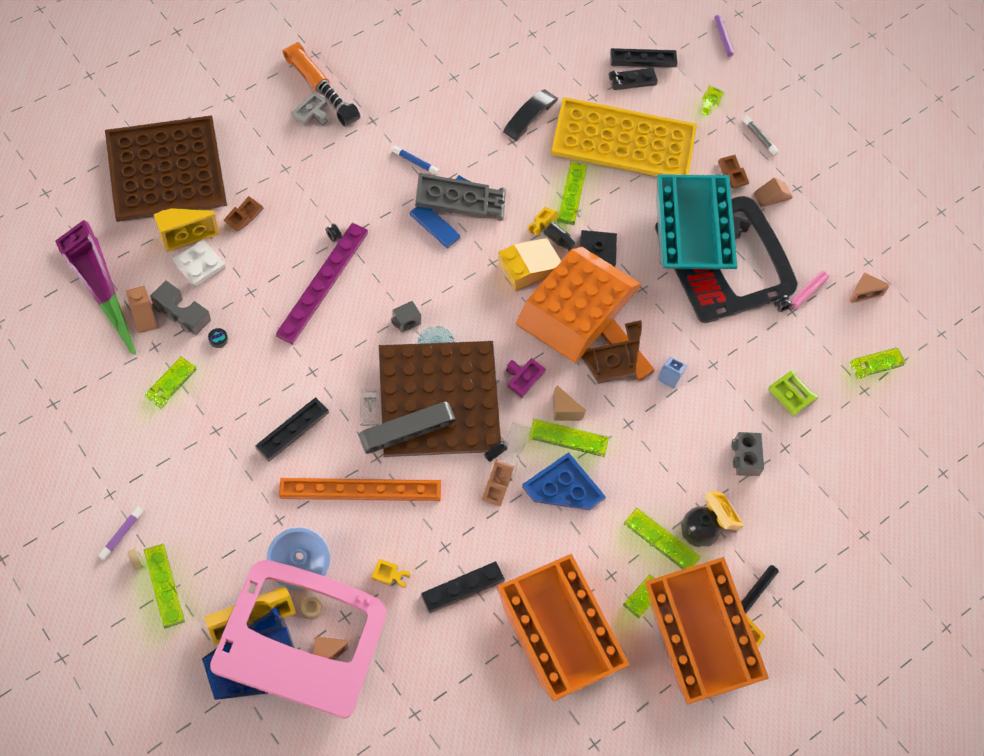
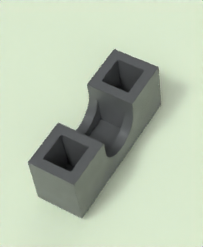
[150,280,211,336]

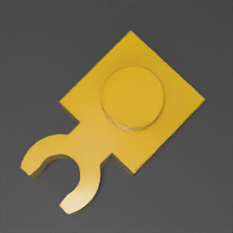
[527,207,559,236]
[371,559,410,588]

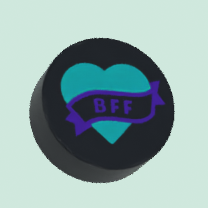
[208,328,228,348]

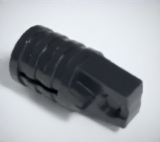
[543,221,575,252]

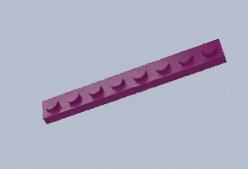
[276,222,368,345]

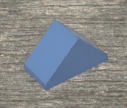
[658,357,687,389]

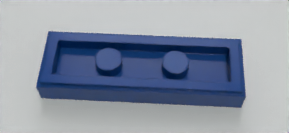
[410,206,460,248]

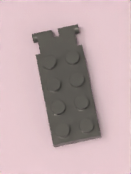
[415,173,506,221]

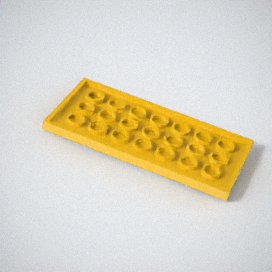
[551,97,697,177]

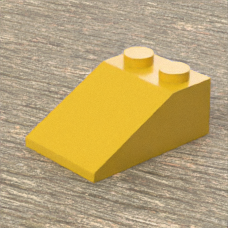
[153,208,219,252]
[498,238,561,291]

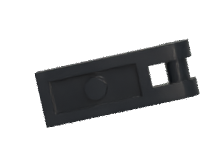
[608,68,658,90]

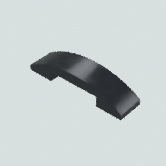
[503,89,558,141]

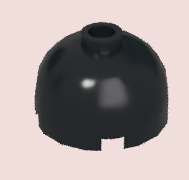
[681,506,722,547]

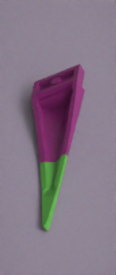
[55,220,136,354]

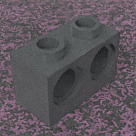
[731,432,764,476]

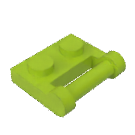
[768,370,819,417]

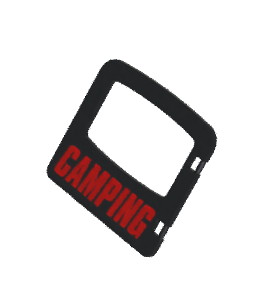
[655,196,798,323]

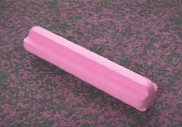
[790,271,829,309]

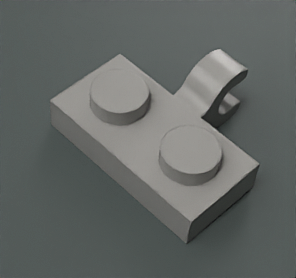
[291,92,328,126]

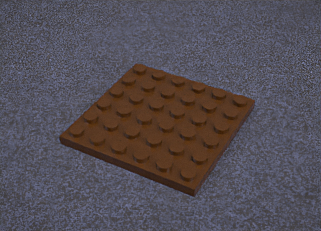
[105,115,227,222]
[379,341,501,457]

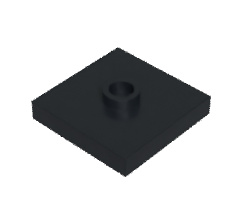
[580,230,617,267]

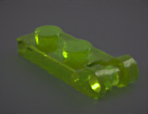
[849,347,906,379]
[145,356,197,409]

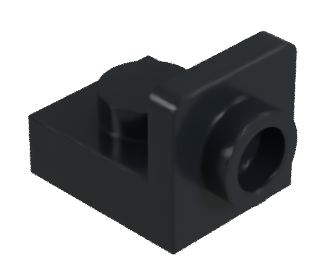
[733,216,751,241]

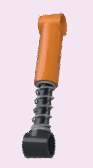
[282,42,361,127]

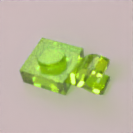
[701,85,725,115]

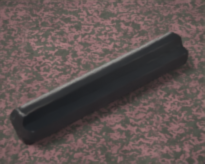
[741,565,779,614]

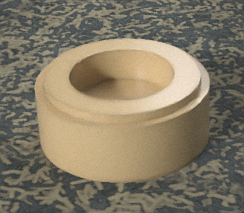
[128,548,144,570]
[301,597,322,620]

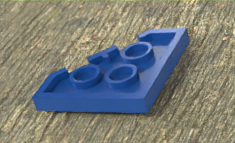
[522,452,606,510]

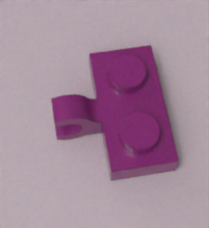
[506,358,546,398]

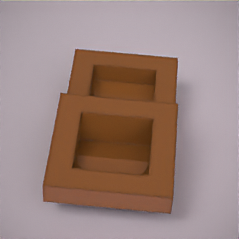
[718,155,749,188]
[223,196,264,231]

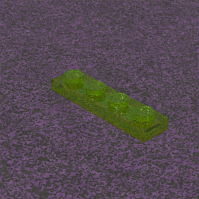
[557,161,588,225]
[528,418,609,457]
[624,507,701,570]
[143,543,185,629]

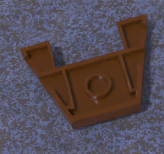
[581,320,642,384]

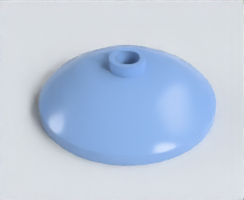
[267,527,330,590]

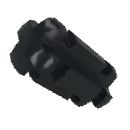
[484,441,508,462]

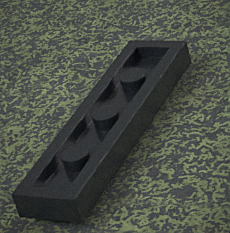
[610,48,678,67]
[255,397,329,462]
[421,561,505,614]

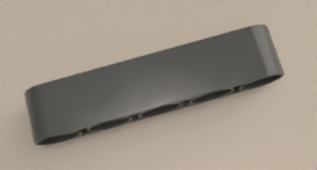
[358,402,456,454]

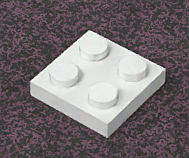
[172,239,226,287]

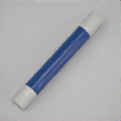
[392,145,440,176]

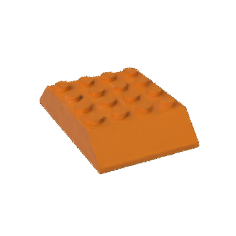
[516,247,642,364]
[497,553,630,702]
[645,557,769,705]

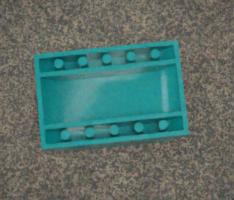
[656,174,738,269]

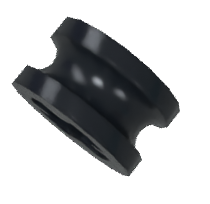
[325,223,342,242]
[774,295,793,312]

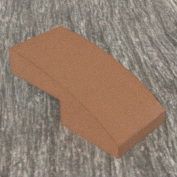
[482,460,515,507]

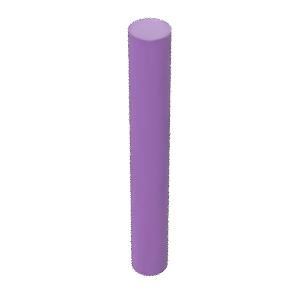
[714,15,734,57]

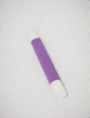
[98,506,144,561]

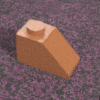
[126,285,157,333]

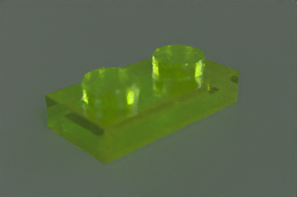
[623,574,654,619]

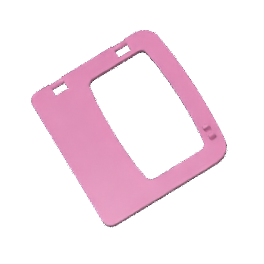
[210,560,386,719]

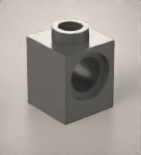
[391,300,421,333]

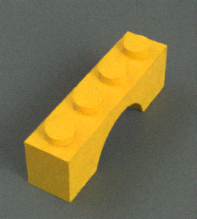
[204,585,296,646]

